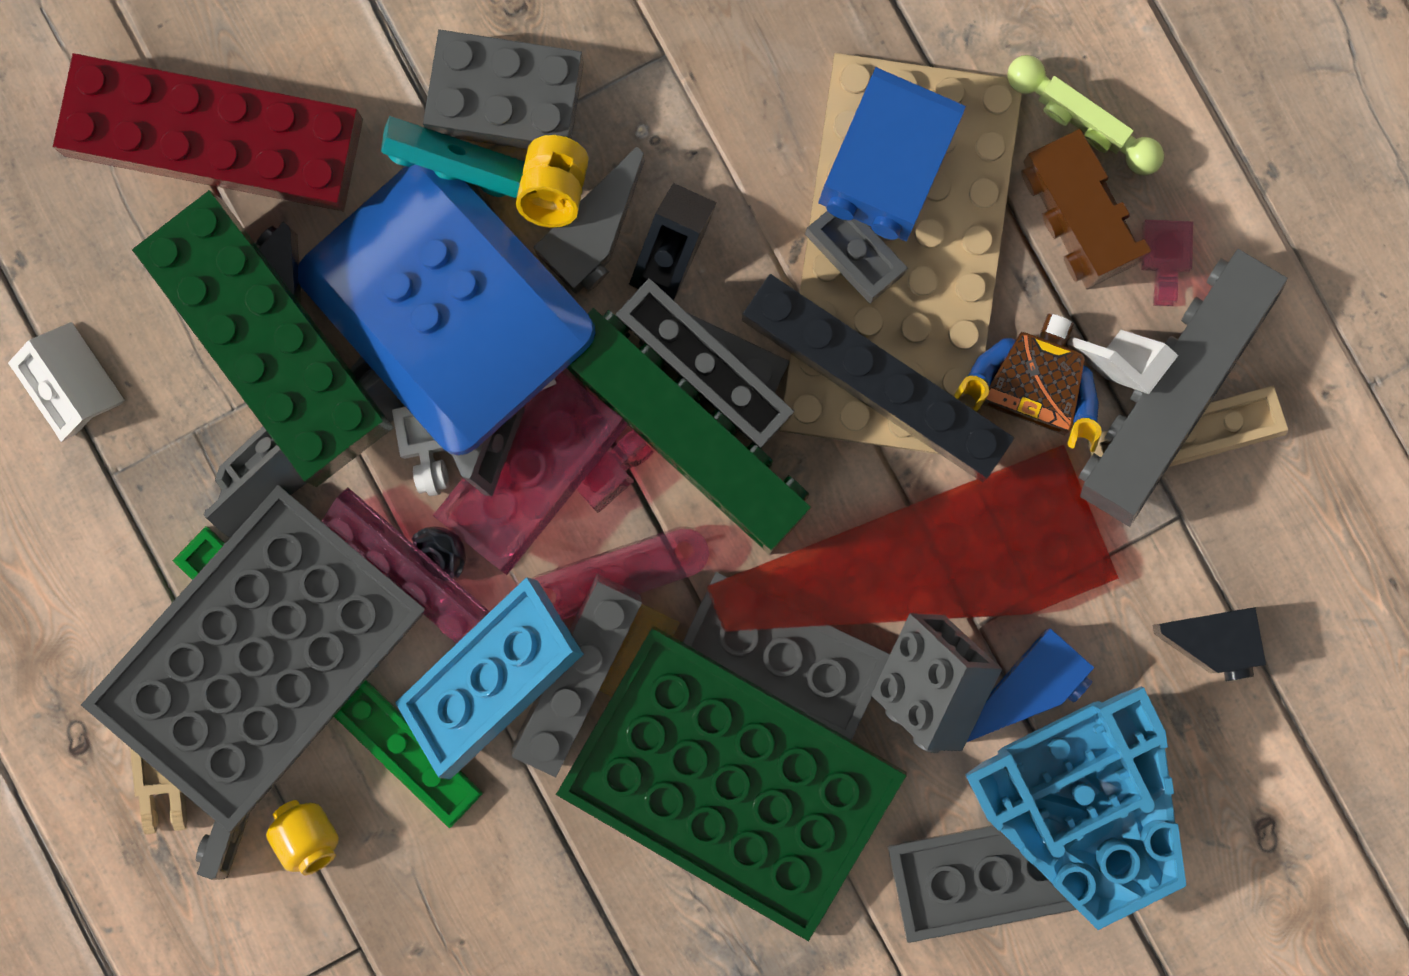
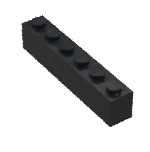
[742,274,1015,482]

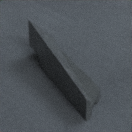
[204,357,405,538]

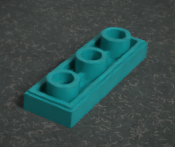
[381,116,525,198]

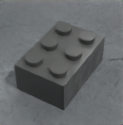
[423,29,584,150]

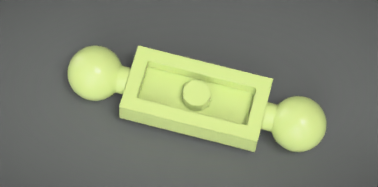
[1007,55,1164,175]

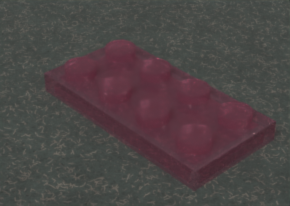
[433,372,629,575]

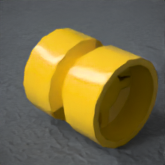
[516,135,589,228]

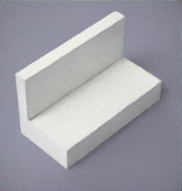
[8,322,124,442]
[1067,330,1179,394]

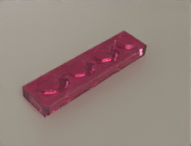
[321,487,490,643]

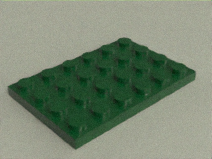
[556,625,907,942]

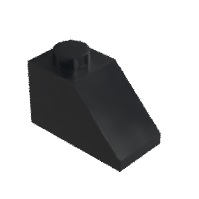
[629,183,717,301]
[1152,607,1266,681]

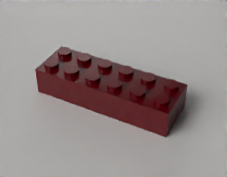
[53,53,363,212]

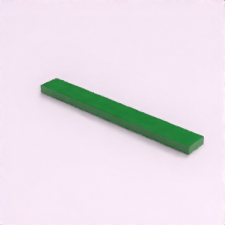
[172,526,484,829]

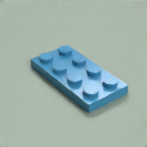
[395,577,584,780]

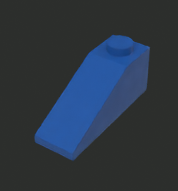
[967,629,1095,742]

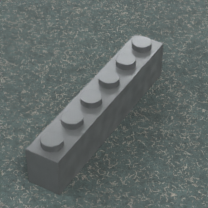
[1079,249,1288,527]

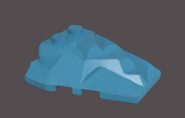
[965,686,1186,930]

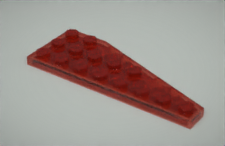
[706,445,1119,632]

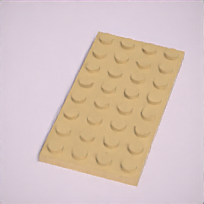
[779,53,1022,455]

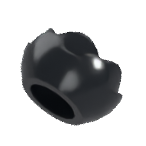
[409,526,466,583]

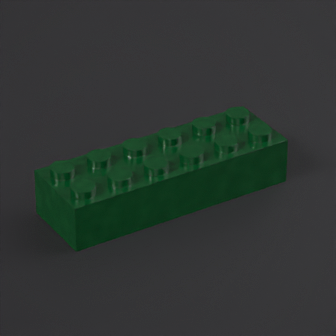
[132,190,394,487]
[566,308,811,555]

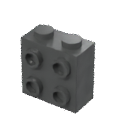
[871,613,1002,753]

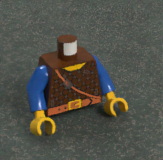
[953,314,1102,452]

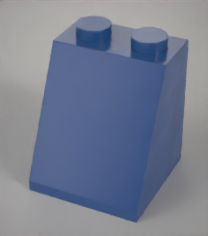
[818,67,966,242]

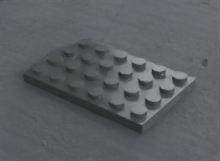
[81,485,425,834]

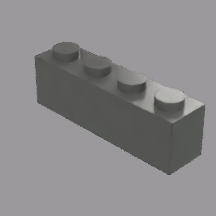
[616,279,794,448]
[512,573,642,778]

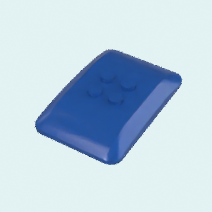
[298,164,595,456]

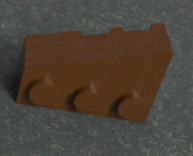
[1021,129,1151,289]

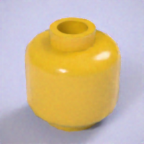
[266,800,339,876]

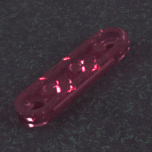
[531,526,709,620]

